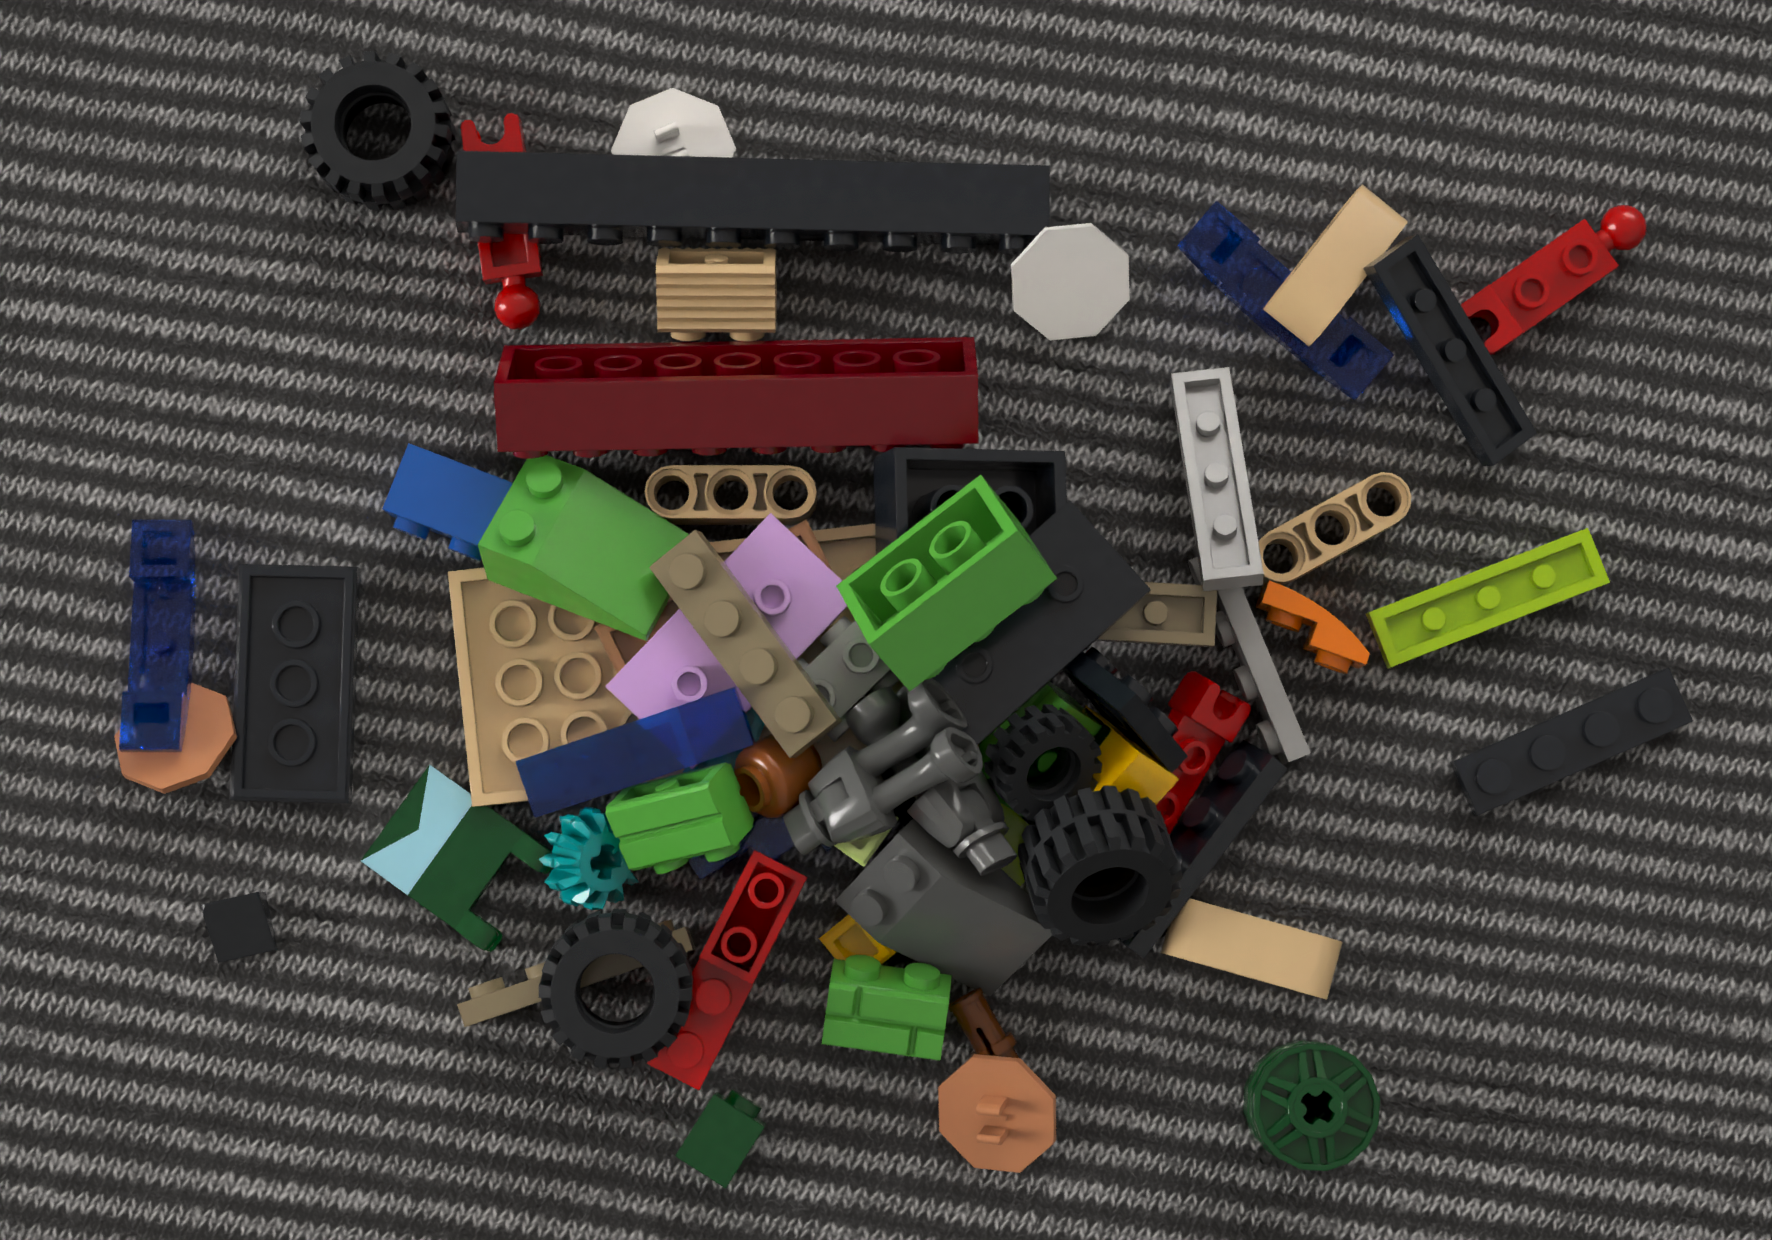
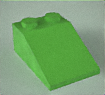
[478,455,689,641]

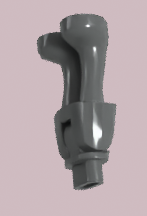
[783,678,983,855]
[846,686,1017,876]

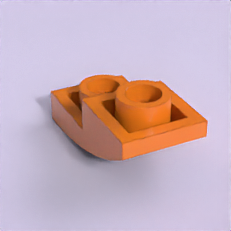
[1256,580,1370,674]

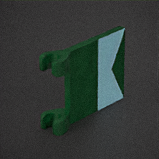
[361,765,553,952]

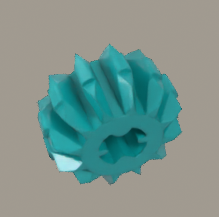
[539,807,639,910]

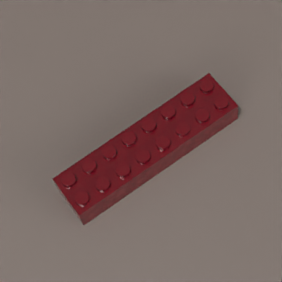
[494,337,979,459]

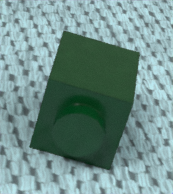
[675,1089,766,1188]

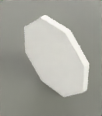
[611,88,736,158]
[1011,223,1130,340]

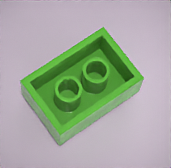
[836,475,1057,691]

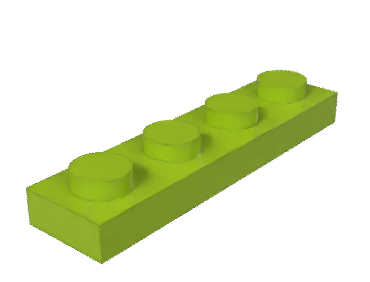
[1366,528,1610,669]

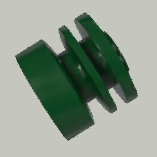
[1243,1040,1380,1171]

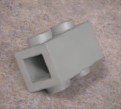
[797,616,899,743]

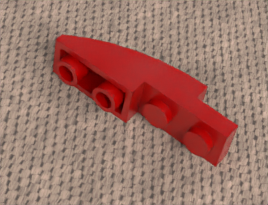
[647,850,808,1090]

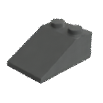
[835,819,1052,996]

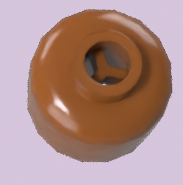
[734,734,822,818]

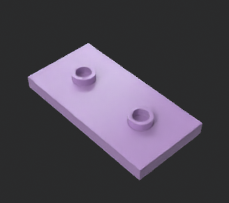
[605,513,848,769]

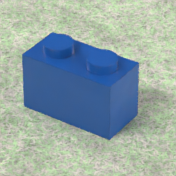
[382,443,513,561]

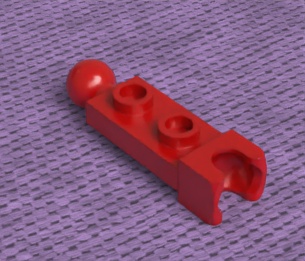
[460,113,543,330]
[1461,205,1646,356]
[1155,671,1251,834]

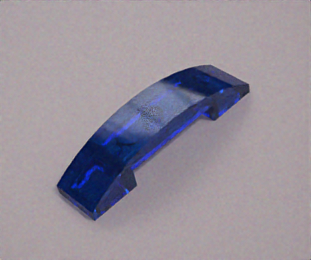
[1177,200,1394,400]
[119,520,195,752]

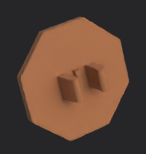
[114,681,237,794]
[938,1054,1056,1173]

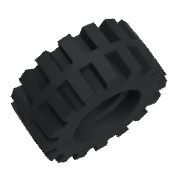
[984,704,1102,821]

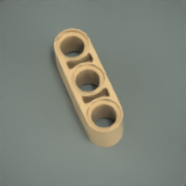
[1263,184,1408,346]
[644,465,818,525]
[1258,472,1411,586]
[1161,899,1343,1000]

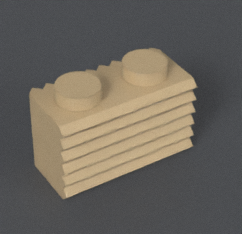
[656,247,777,341]

